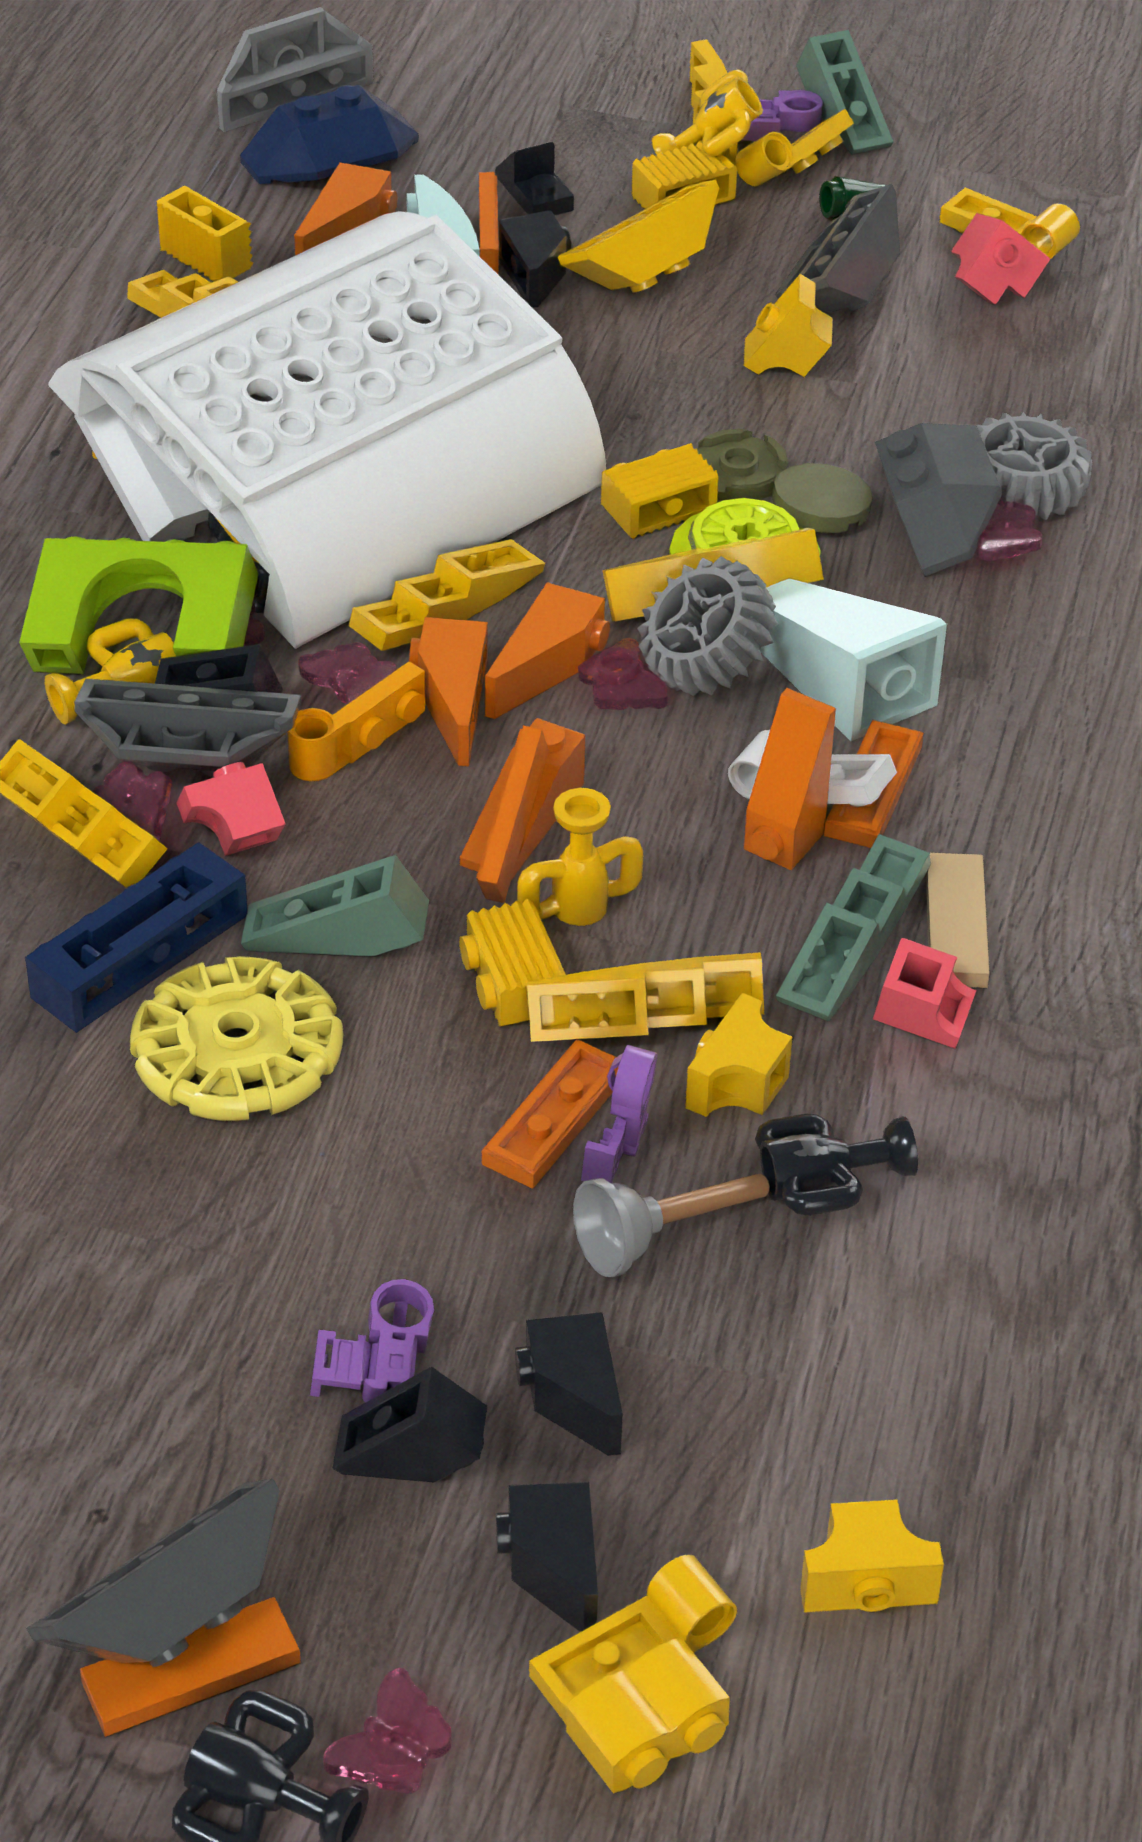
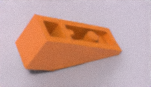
[294,163,397,256]
[485,582,610,719]
[409,617,488,767]
[744,688,836,871]
[460,718,585,880]

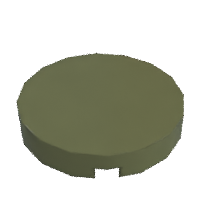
[697,429,789,500]
[772,463,873,533]

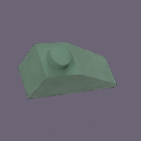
[796,30,893,155]
[241,855,429,956]

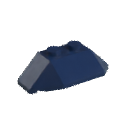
[240,84,419,184]

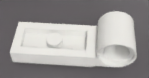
[728,730,897,807]

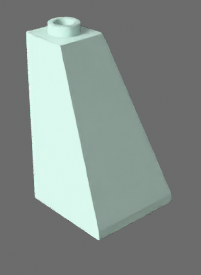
[759,578,947,742]

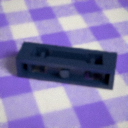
[25,842,248,1033]

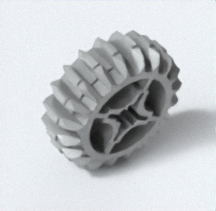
[977,411,1092,521]
[637,556,778,696]

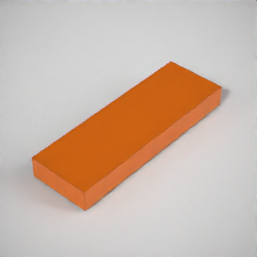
[479,172,499,275]
[824,720,924,848]
[476,725,549,903]
[482,1039,619,1189]
[80,1597,301,1737]

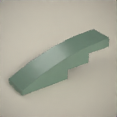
[776,834,931,1021]

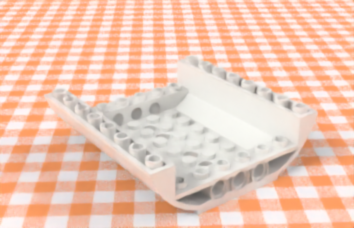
[48,211,606,649]

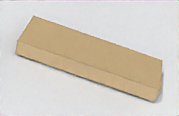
[926,853,989,988]

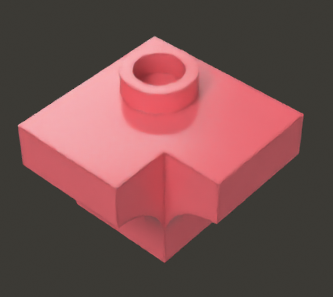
[951,213,1050,305]
[176,762,286,856]
[873,938,977,1049]

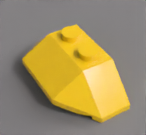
[557,179,719,293]

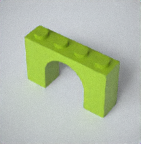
[19,536,258,674]

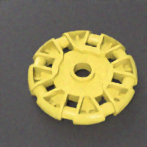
[130,956,344,1121]

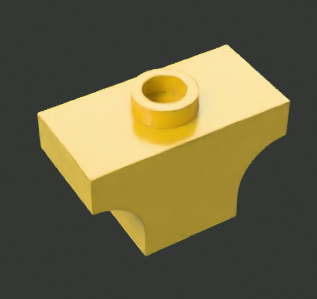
[744,274,833,377]
[685,993,792,1117]
[800,1499,944,1612]

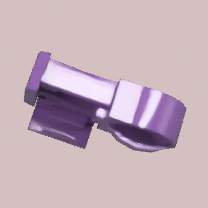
[742,90,823,141]
[581,1045,658,1183]
[310,1279,434,1402]

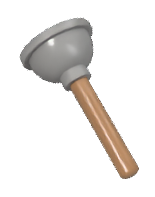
[573,1173,769,1277]

